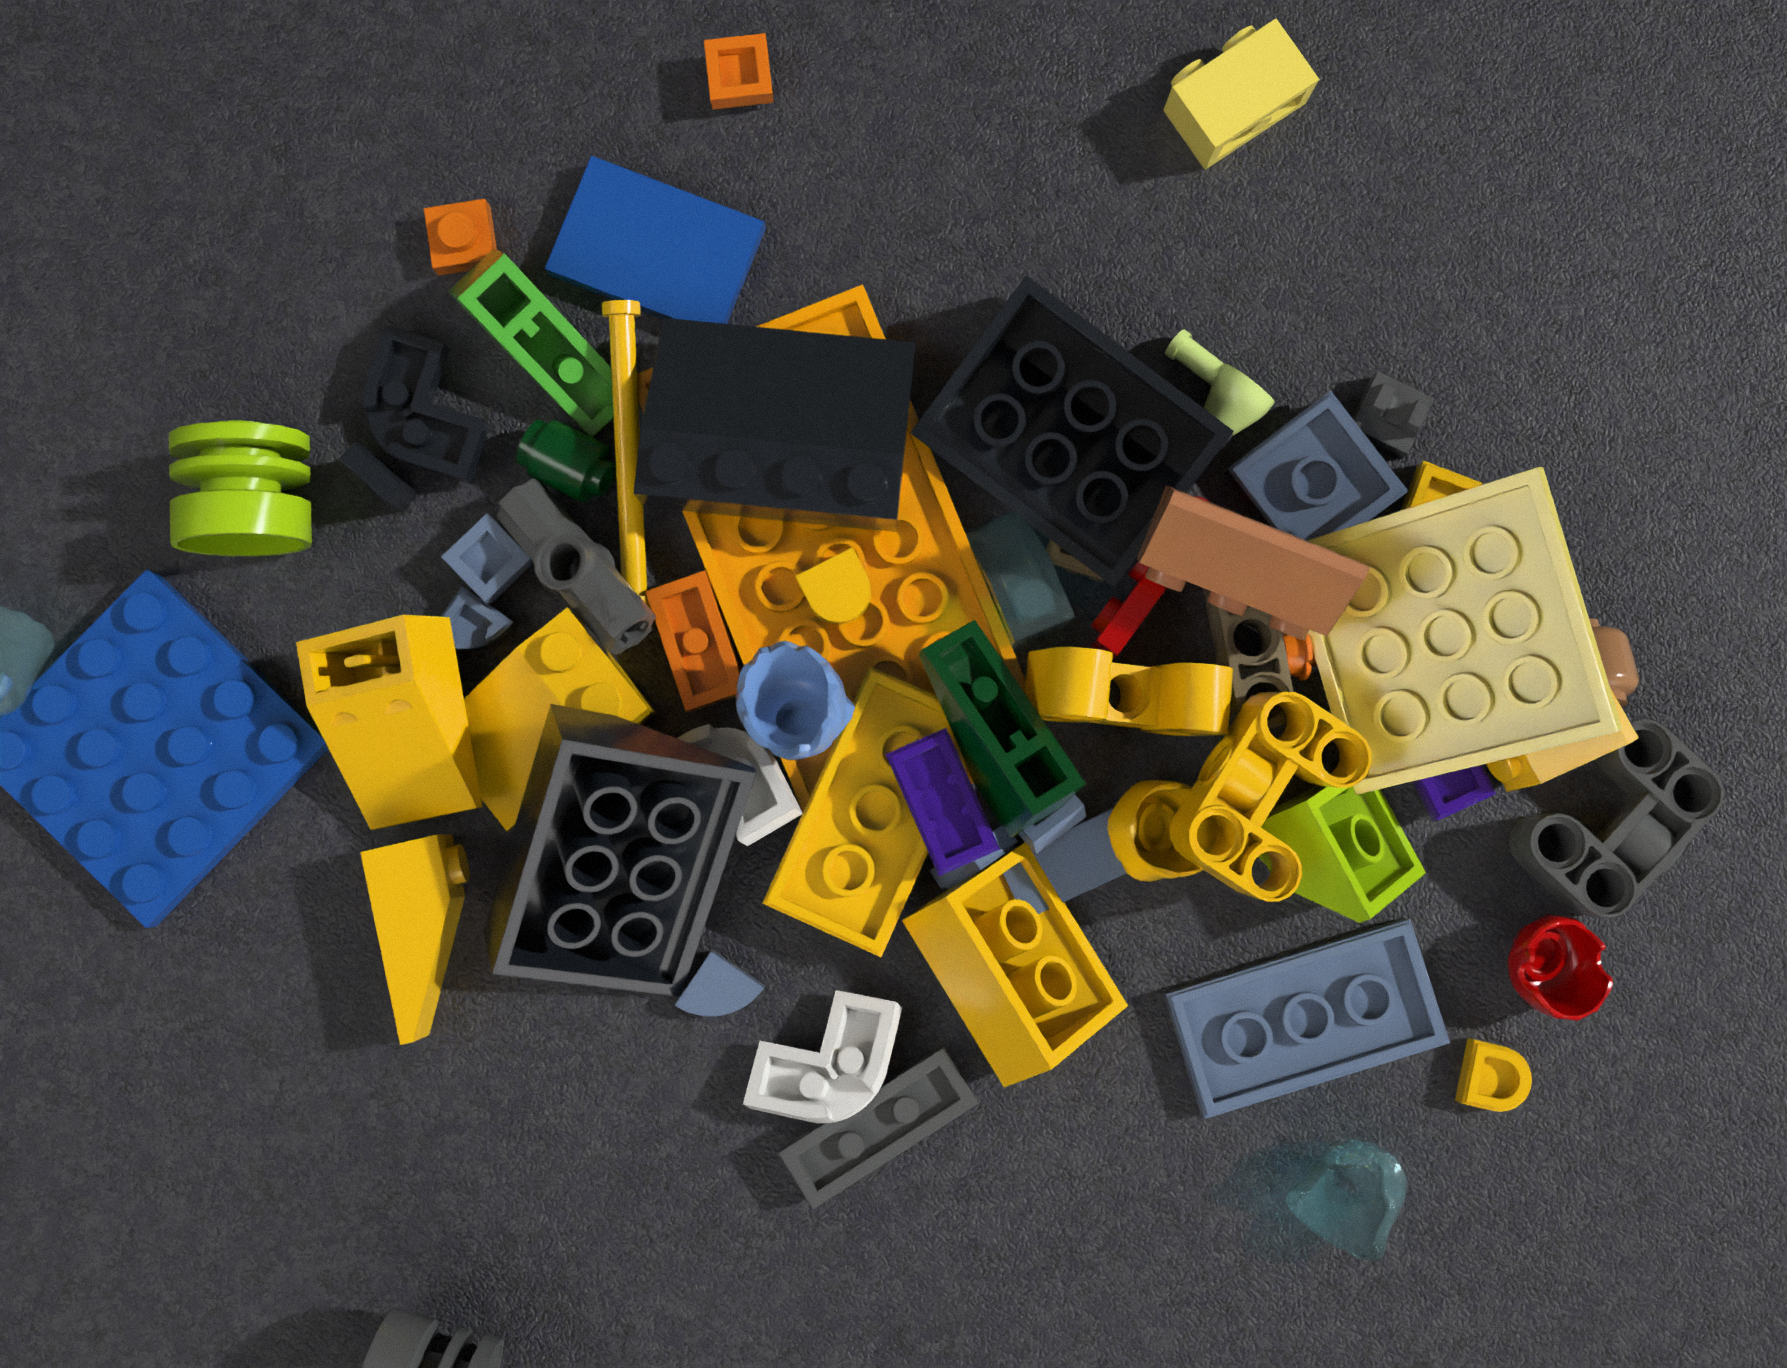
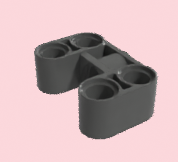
[1509,719,1724,918]

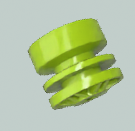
[169,420,312,556]

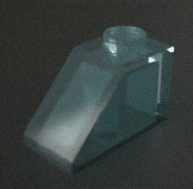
[965,512,1075,648]

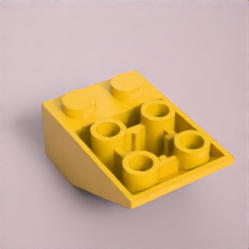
[296,615,483,830]

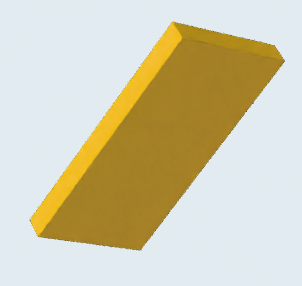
[762,666,967,957]

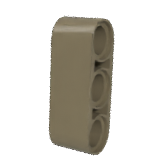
[1203,588,1293,730]

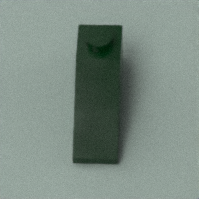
[919,620,1086,838]

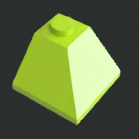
[1258,785,1426,923]

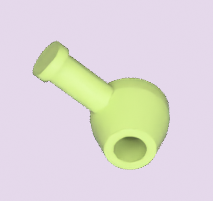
[1165,329,1275,436]

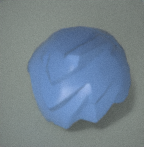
[736,641,855,760]

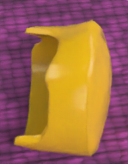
[1107,780,1219,882]

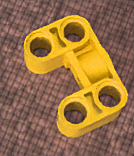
[1024,647,1233,736]
[1170,692,1371,902]

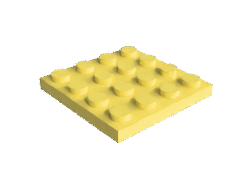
[1308,467,1622,795]

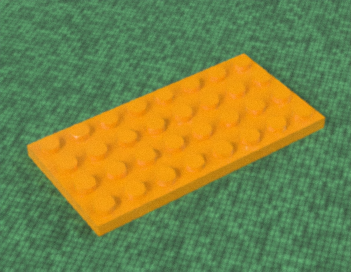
[637,284,1025,813]

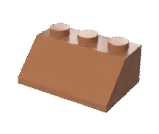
[1137,486,1370,640]

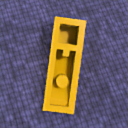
[360,834,470,1045]

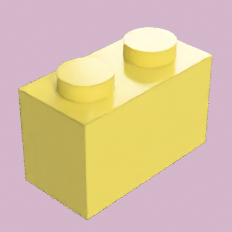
[1163,19,1319,170]

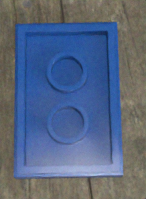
[545,155,766,324]

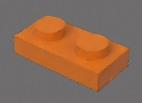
[645,570,742,712]

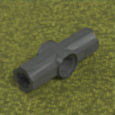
[496,479,657,654]

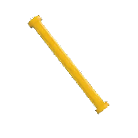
[602,300,651,608]

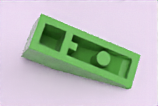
[448,249,613,437]

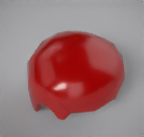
[1508,914,1613,1021]

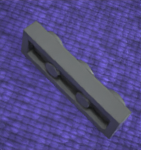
[779,1045,979,1209]

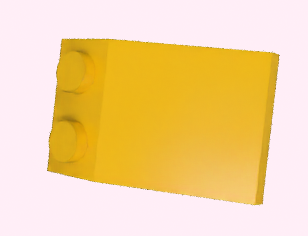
[464,607,658,832]

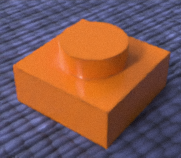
[704,33,774,110]
[424,199,497,276]

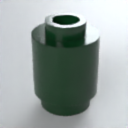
[516,419,616,503]

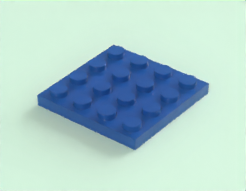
[0,568,328,928]

